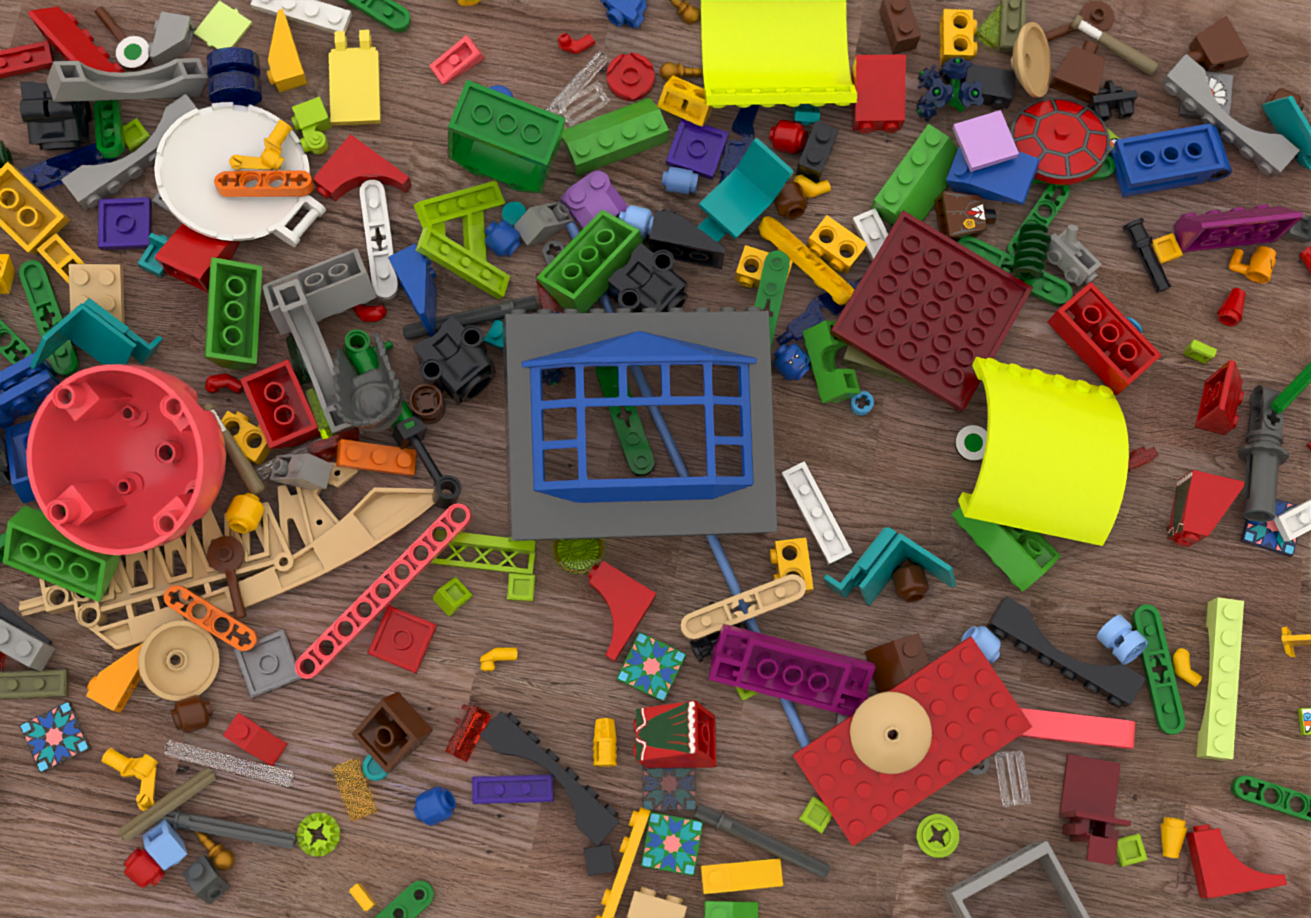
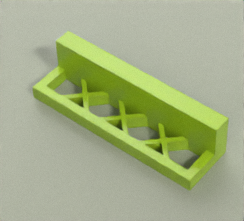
[430,529,537,575]

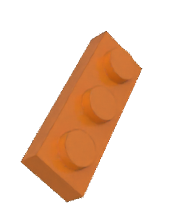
[336,439,416,477]

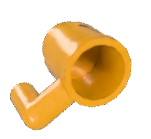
[1229,246,1276,284]

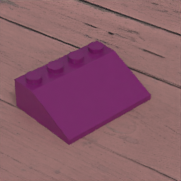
[1173,204,1303,253]

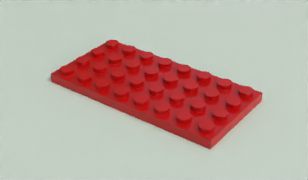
[792,636,1032,846]

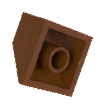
[865,633,929,693]
[352,692,433,773]

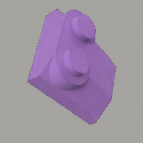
[560,170,628,229]

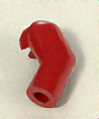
[558,33,595,54]
[351,304,387,322]
[205,373,244,395]

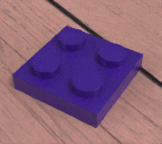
[666,118,729,180]
[98,197,152,250]

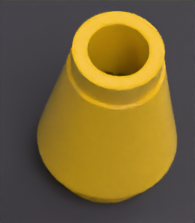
[1160,817,1188,858]

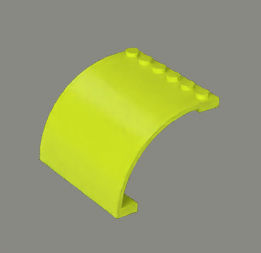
[701,0,857,108]
[958,357,1129,546]

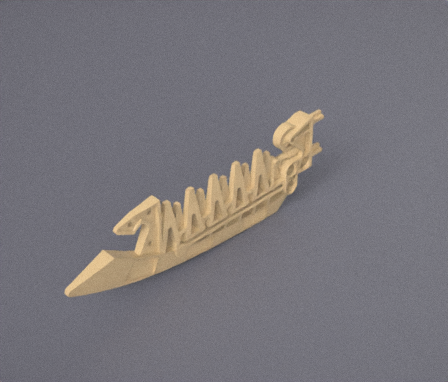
[19,462,444,650]

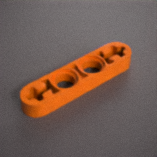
[214,170,314,197]
[164,585,258,651]

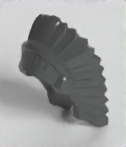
[332,333,404,432]

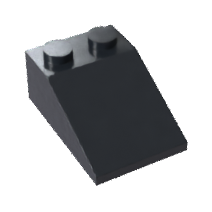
[649,209,726,270]

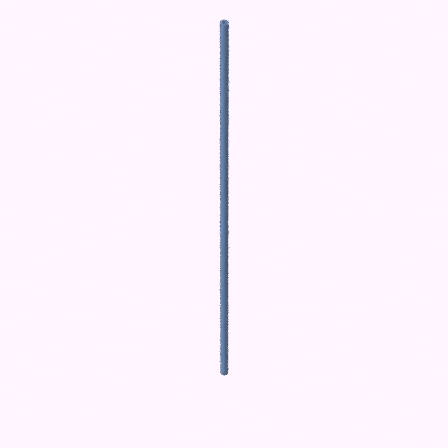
[566,222,810,748]

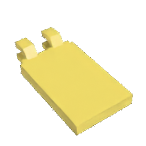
[329,30,381,126]

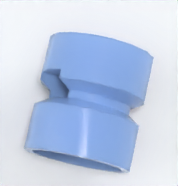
[1097,615,1148,665]

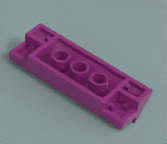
[708,624,875,716]

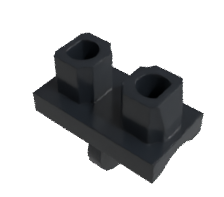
[1087,80,1138,122]

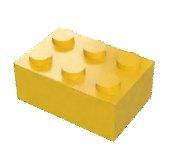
[0,162,71,255]

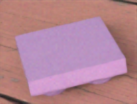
[952,110,1019,172]

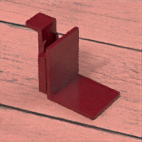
[1059,754,1131,865]

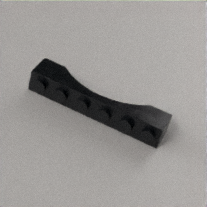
[986,596,1145,708]
[480,711,619,846]

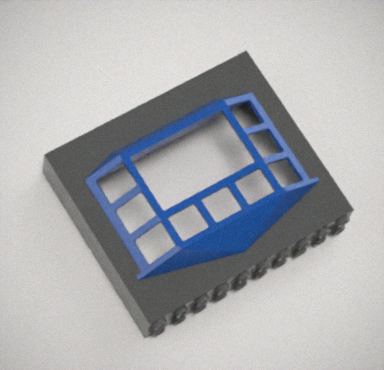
[502,307,777,541]

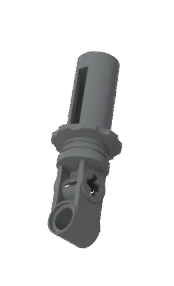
[1238,385,1289,522]

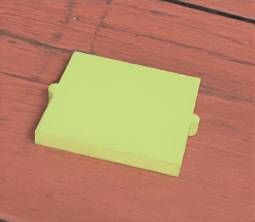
[194,1,252,56]

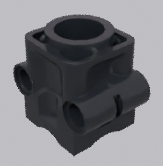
[20,81,92,151]
[608,243,688,313]
[413,315,496,405]

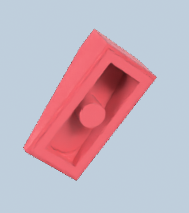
[429,35,485,85]

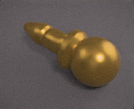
[668,0,700,25]
[660,62,703,81]
[195,831,235,871]

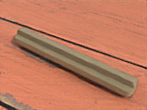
[118,767,216,842]

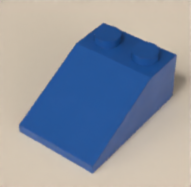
[946,146,1040,205]
[388,243,437,337]
[4,419,36,504]

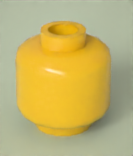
[225,493,264,534]

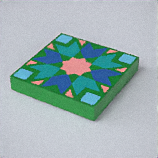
[616,632,686,702]
[641,812,703,876]

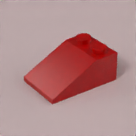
[1195,360,1244,435]

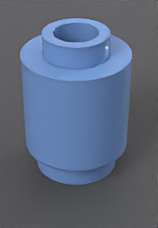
[661,166,699,195]

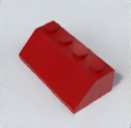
[27,6,125,73]
[1047,282,1162,396]

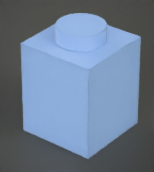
[142,819,187,870]

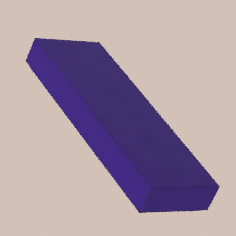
[472,774,553,804]

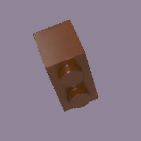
[879,0,921,54]

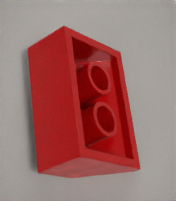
[240,359,323,449]

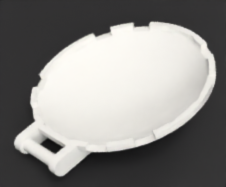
[154,102,326,247]

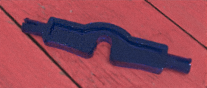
[717,104,759,186]
[776,276,863,346]

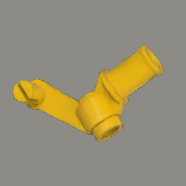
[229,119,293,171]
[102,748,158,811]

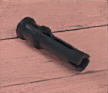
[1122,218,1172,294]

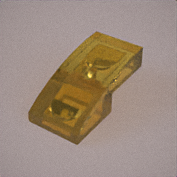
[332,757,377,822]

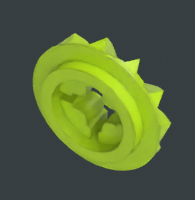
[296,812,340,857]
[916,814,959,858]

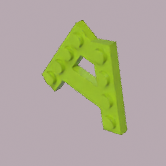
[413,180,510,300]

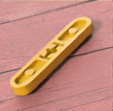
[758,216,855,305]
[596,807,651,918]

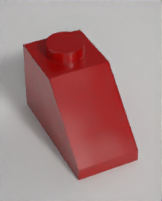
[222,713,288,767]

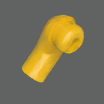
[794,175,831,198]
[479,647,517,672]
[1172,648,1202,687]

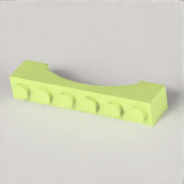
[1196,597,1244,761]

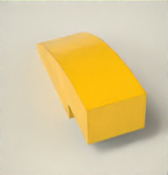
[36,233,85,284]

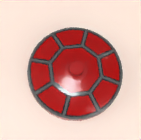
[1010,98,1110,185]

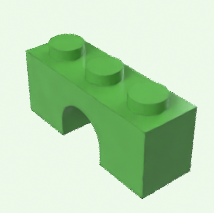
[802,320,861,403]

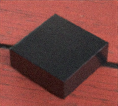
[584,844,615,876]

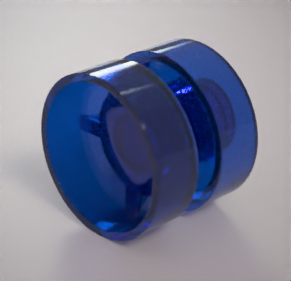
[206,47,262,107]

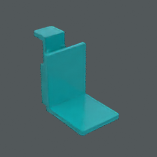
[1262,96,1311,170]
[698,138,794,242]
[30,298,163,370]
[823,527,956,606]

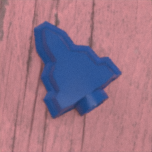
[600,0,647,29]

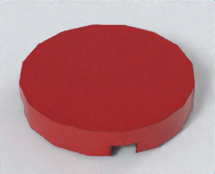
[607,53,655,101]

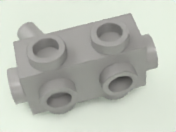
[1045,225,1102,286]

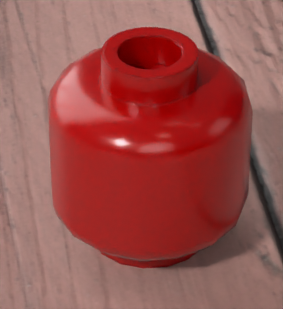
[769,119,807,155]
[123,847,165,888]

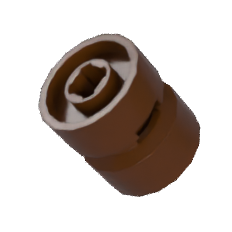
[409,383,446,424]

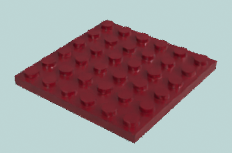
[830,210,1033,412]

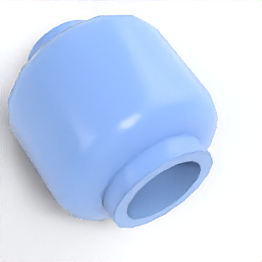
[619,205,654,240]
[961,626,1001,664]

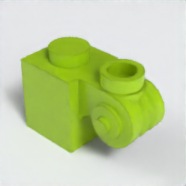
[291,96,332,155]

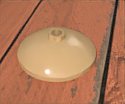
[1011,22,1051,98]
[138,620,219,701]
[850,692,932,774]

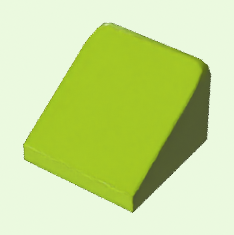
[433,577,473,617]

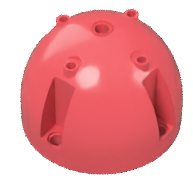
[27,364,226,555]

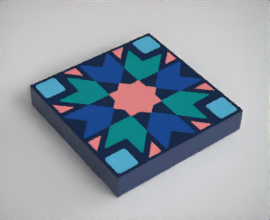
[1240,498,1298,557]

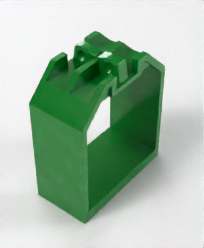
[448,80,566,194]

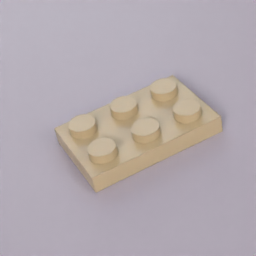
[69,264,125,324]

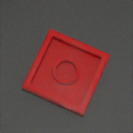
[367,605,437,674]

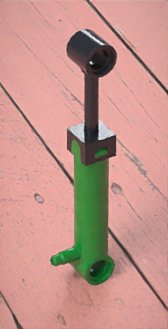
[343,329,462,509]

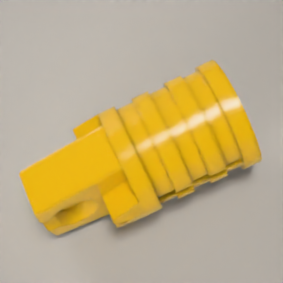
[593,718,617,767]

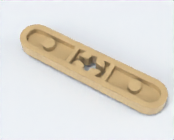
[681,574,806,640]

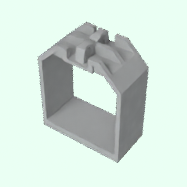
[943,841,1090,918]

